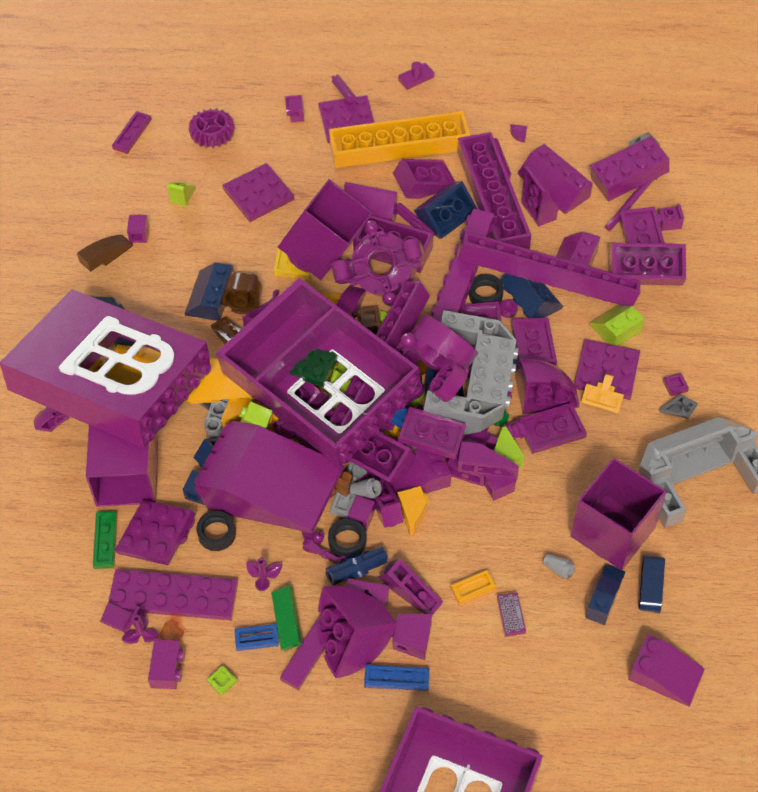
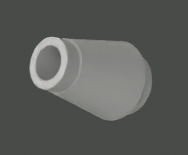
[351,478,381,498]
[543,554,575,579]

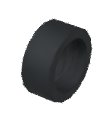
[468,274,504,304]
[196,511,236,551]
[328,519,367,557]

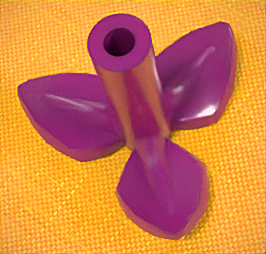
[246,558,282,591]
[122,610,159,644]

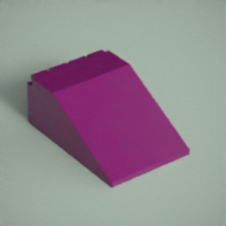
[194,421,344,533]

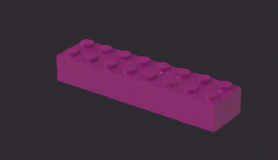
[457,132,532,249]

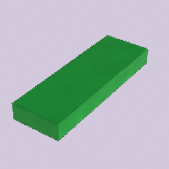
[93,511,117,569]
[271,585,303,651]

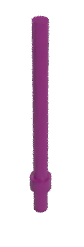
[605,177,659,231]

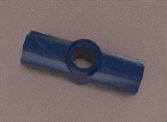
[325,546,388,585]

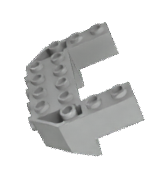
[424,310,519,435]
[638,417,758,528]

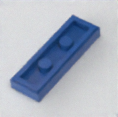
[364,665,430,691]

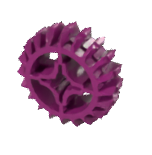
[189,108,235,149]

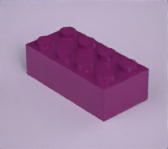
[590,136,669,202]
[353,215,434,273]
[609,243,686,286]

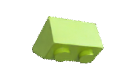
[589,305,645,346]

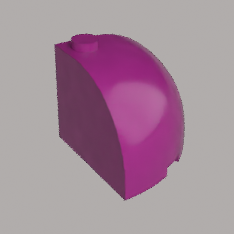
[515,358,580,414]
[318,586,397,678]

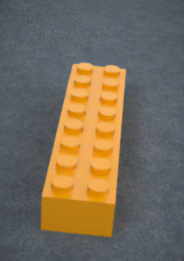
[329,111,470,168]

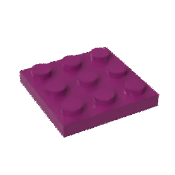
[318,95,375,144]
[223,163,294,222]
[574,339,641,400]
[115,500,195,565]

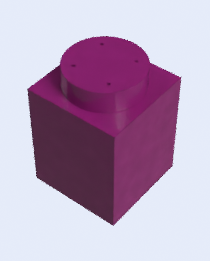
[277,179,372,280]
[86,425,158,507]
[571,457,667,570]

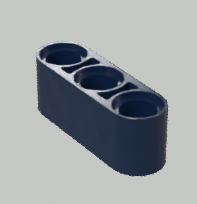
[639,555,665,613]

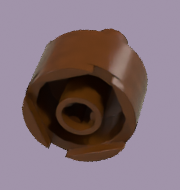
[222,272,262,314]

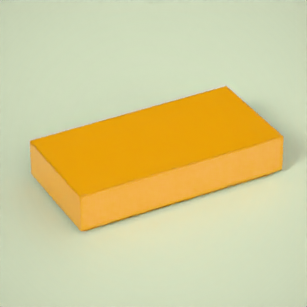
[450,570,497,605]

